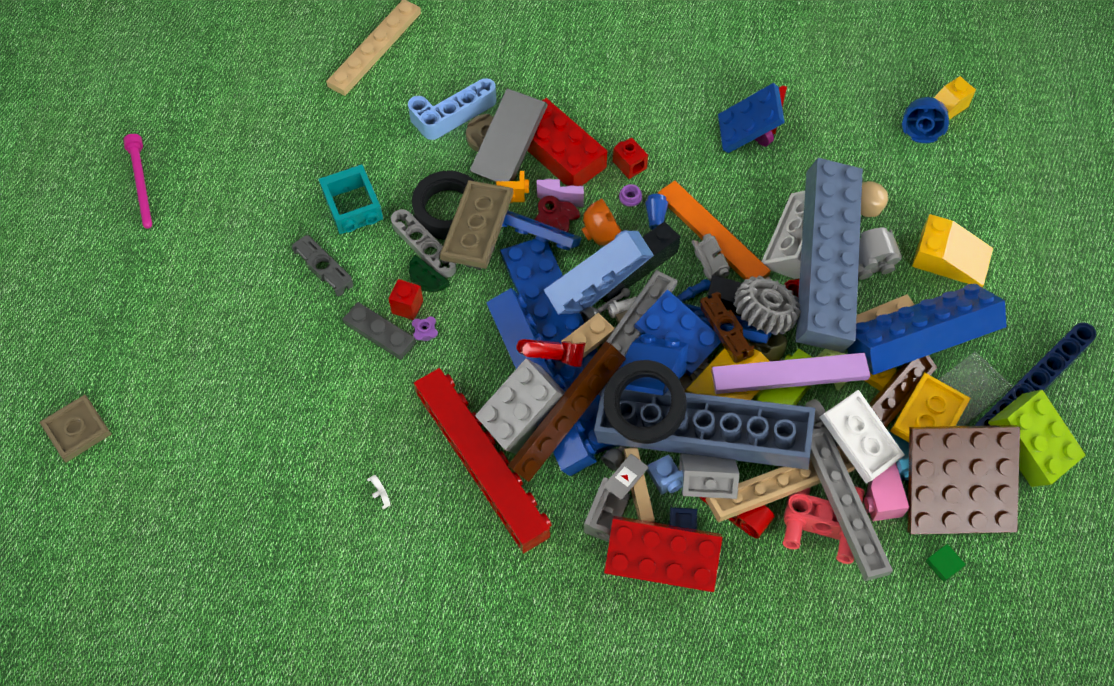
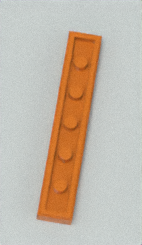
[658,181,771,280]

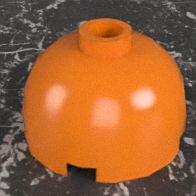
[582,198,621,246]

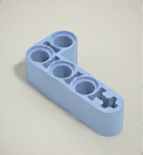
[408,78,496,140]

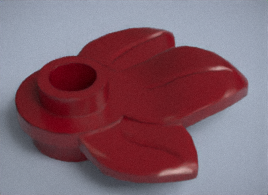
[535,196,580,232]

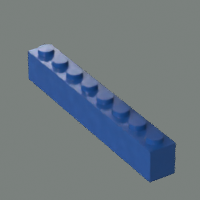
[486,288,597,476]

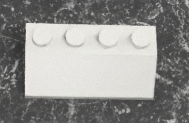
[761,191,805,279]

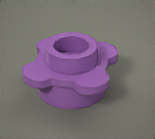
[412,316,438,341]

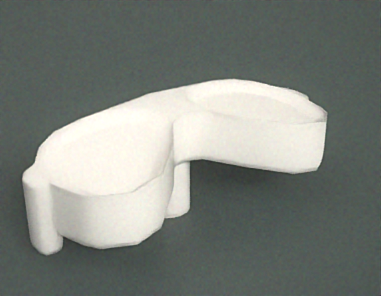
[367,475,391,509]

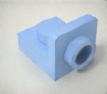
[646,454,683,495]

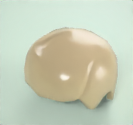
[861,181,889,217]

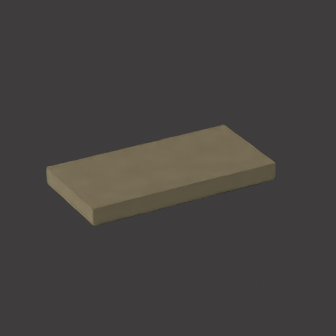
[439,180,514,269]

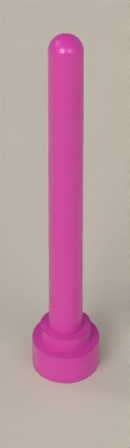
[123,134,152,229]

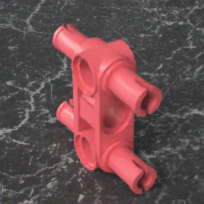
[783,487,865,564]

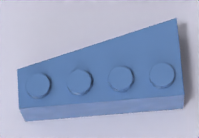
[544,230,654,314]

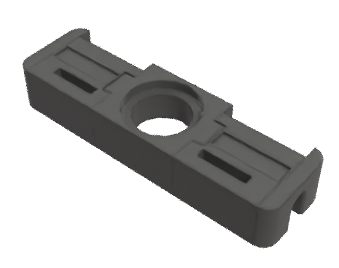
[292,235,353,296]

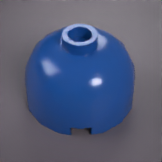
[902,97,949,143]

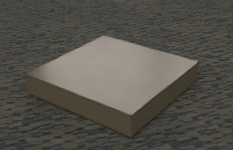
[39,395,111,463]

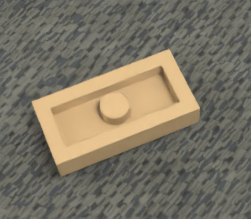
[561,313,615,358]

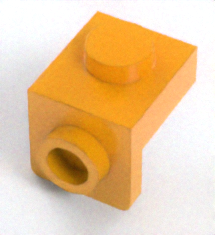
[496,171,529,203]

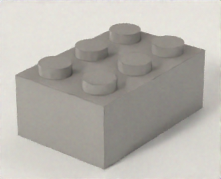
[475,359,565,454]

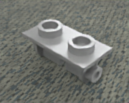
[692,234,730,280]

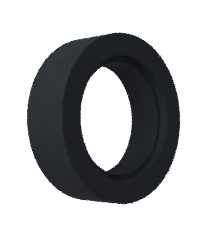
[412,171,474,240]
[604,360,687,444]

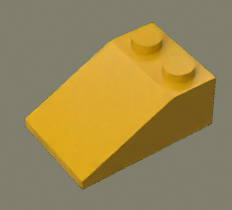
[912,214,993,288]

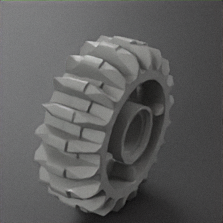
[733,275,801,335]

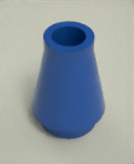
[645,194,668,230]

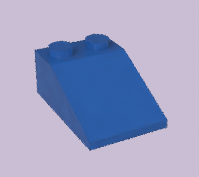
[619,334,688,396]

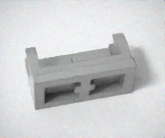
[584,477,630,542]

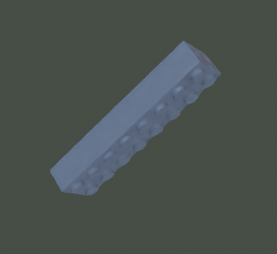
[796,158,863,353]
[594,384,815,470]

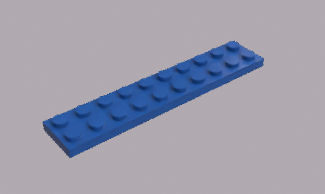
[500,238,620,455]

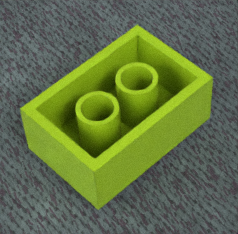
[988,390,1086,487]

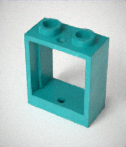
[318,164,383,235]

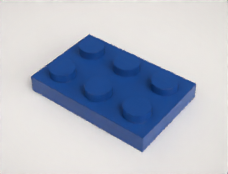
[718,83,785,153]
[634,289,721,377]

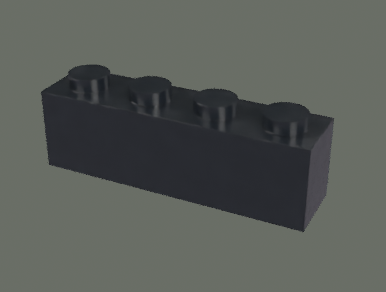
[602,221,681,303]

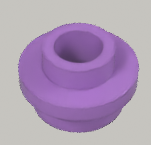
[619,184,642,207]

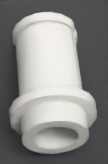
[608,296,637,318]

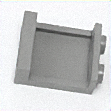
[679,453,739,499]

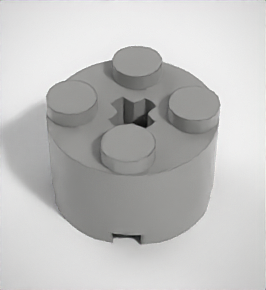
[858,227,902,280]

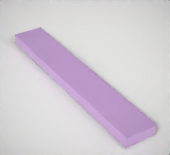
[711,353,870,394]

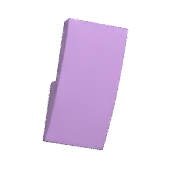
[537,179,584,207]

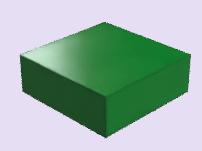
[925,544,966,582]

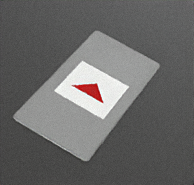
[603,454,649,500]

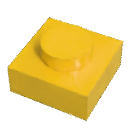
[864,368,897,391]

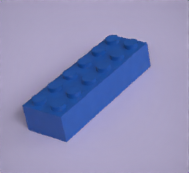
[847,284,1007,375]

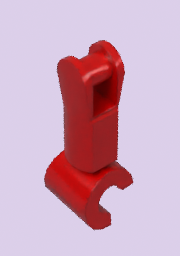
[516,339,586,367]

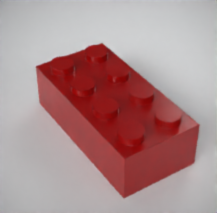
[527,98,608,186]
[604,516,723,592]

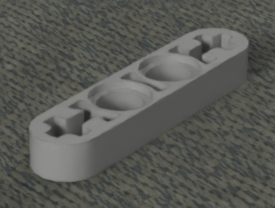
[391,209,456,278]

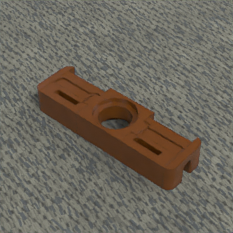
[700,292,754,363]

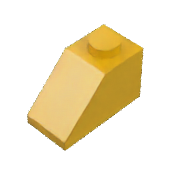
[934,76,976,120]

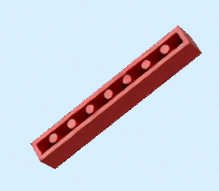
[413,368,552,554]

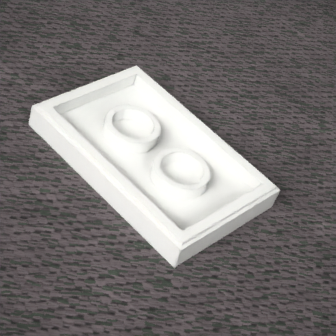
[819,390,905,483]

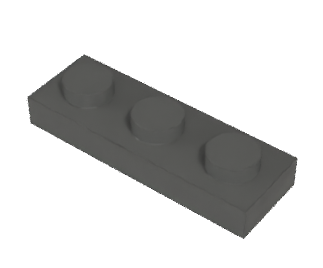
[342,302,416,360]

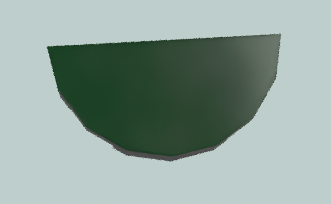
[409,255,450,292]

